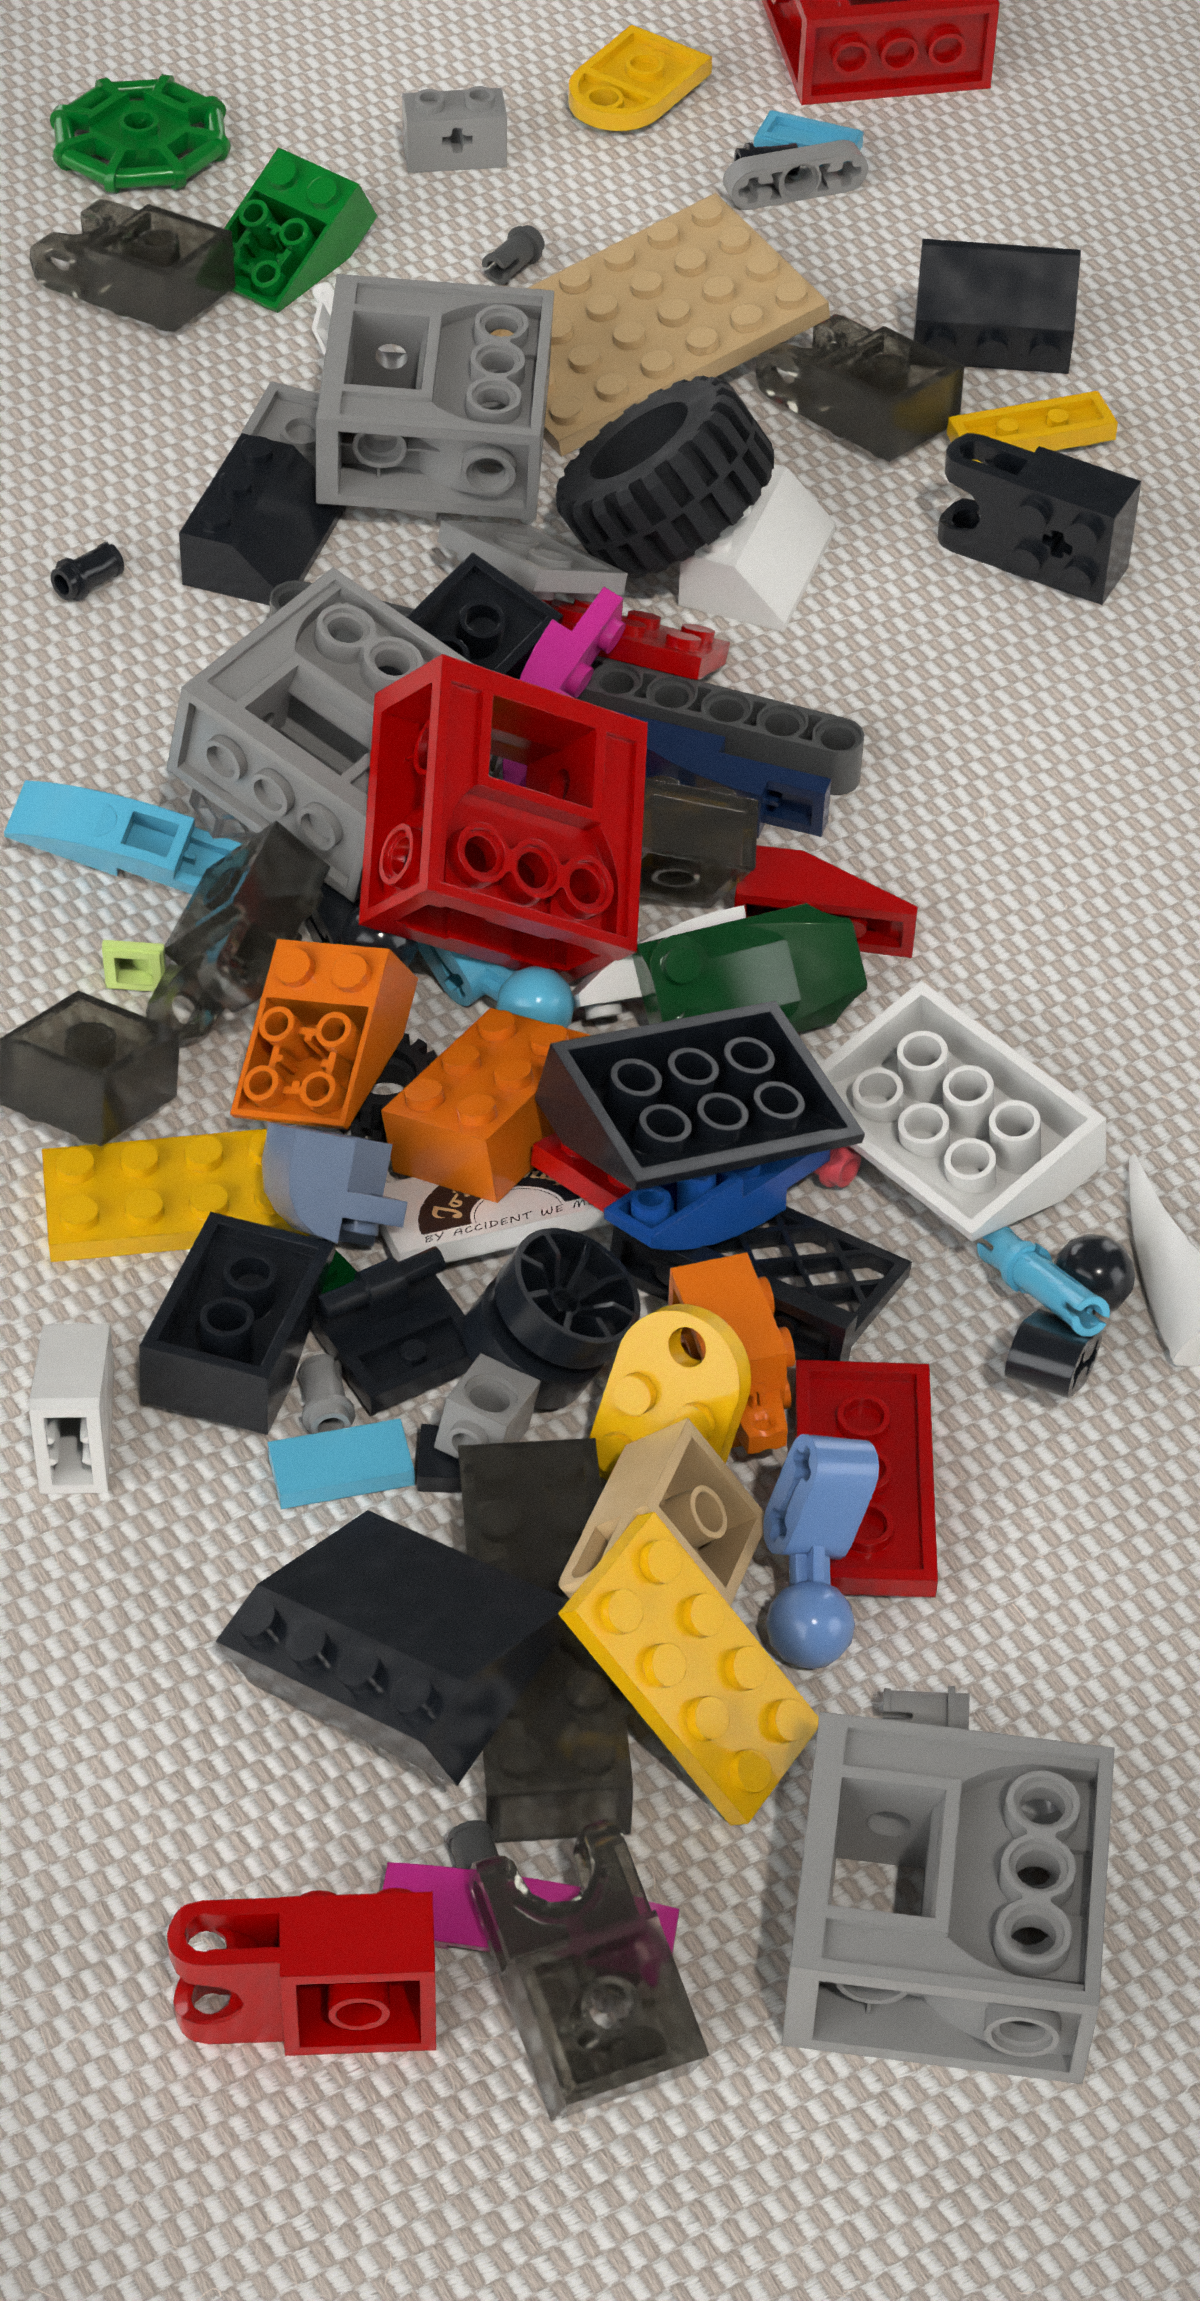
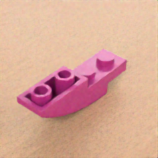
[502,587,626,787]

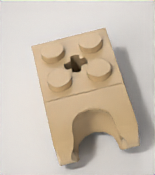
[559,1418,765,1607]

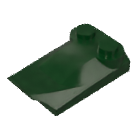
[632,903,868,1032]

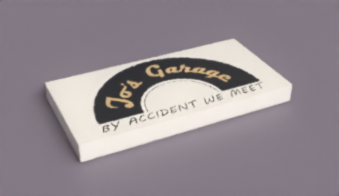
[379,1167,612,1263]

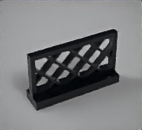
[610,1206,912,1361]

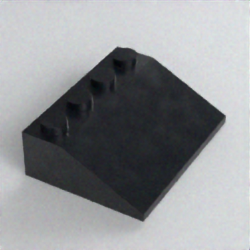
[535,1001,865,1191]
[216,1510,568,1786]

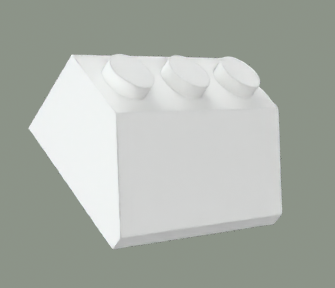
[678,464,836,632]

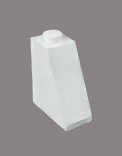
[29,1322,114,1494]

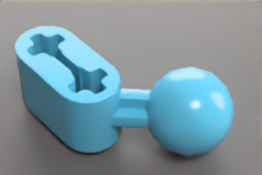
[418,942,575,1028]

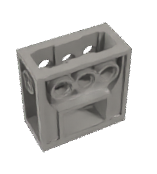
[316,274,554,520]
[166,567,503,903]
[781,1711,1115,2084]

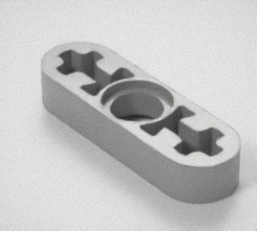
[723,140,868,210]

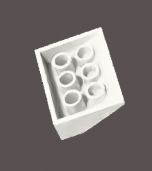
[819,980,1106,1242]

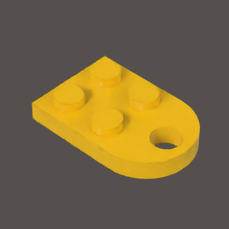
[568,25,712,131]
[580,1304,751,1480]

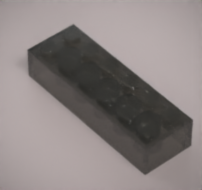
[458,1438,633,1843]

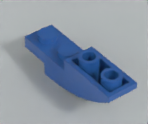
[604,1150,830,1251]

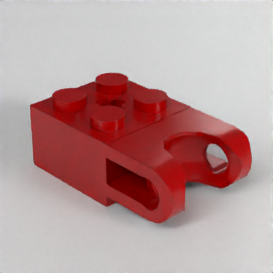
[167,1888,436,2056]

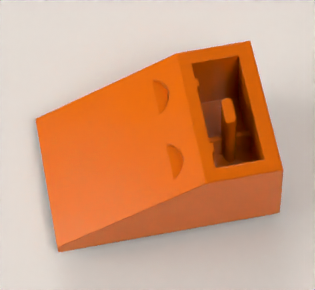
[230,939,418,1130]

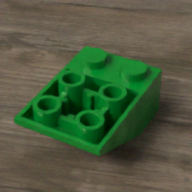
[195,147,378,313]

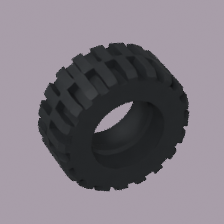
[556,376,774,579]

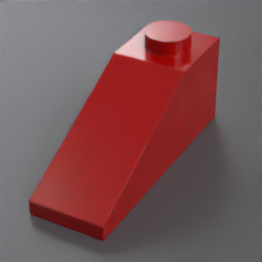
[734,844,918,958]

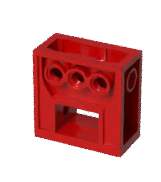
[762,0,1000,105]
[359,654,648,983]

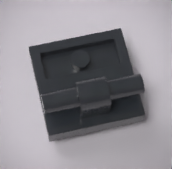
[310,1246,473,1415]

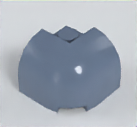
[262,1122,408,1246]

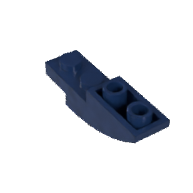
[614,710,832,839]

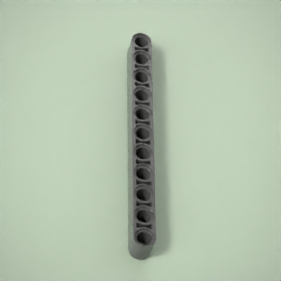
[269,580,865,795]

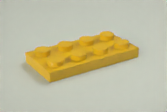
[42,1129,310,1262]
[558,1512,819,1826]

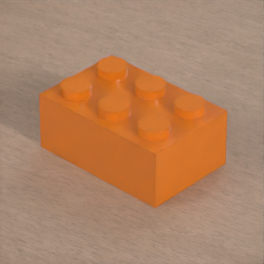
[381,1008,591,1203]

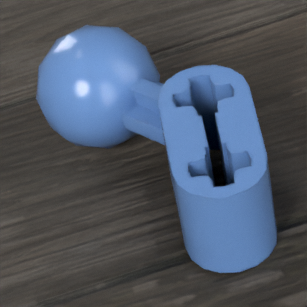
[763,1434,879,1669]

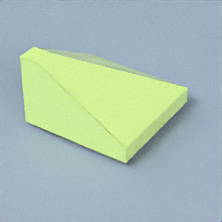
[102,940,168,992]

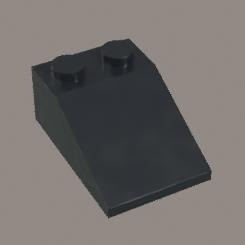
[378,552,564,679]
[139,1212,335,1435]

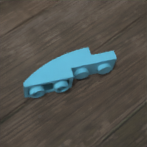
[4,780,251,908]

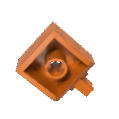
[668,1252,795,1454]

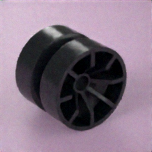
[463,1228,641,1409]

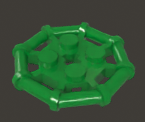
[50,74,231,193]

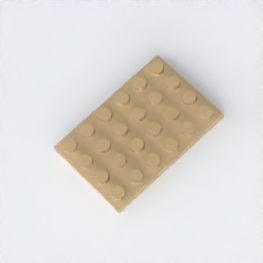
[490,193,830,457]

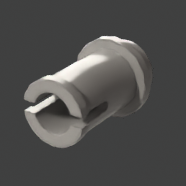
[298,1354,356,1434]
[883,1686,970,1730]

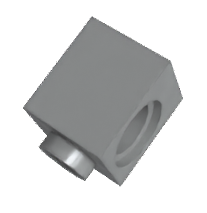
[434,1353,541,1476]

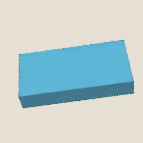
[754,110,864,171]
[267,1418,415,1509]

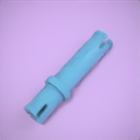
[977,1226,1110,1337]

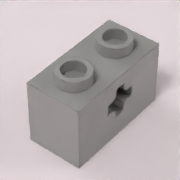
[402,86,507,173]

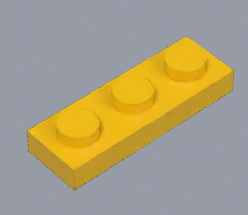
[947,391,1118,463]

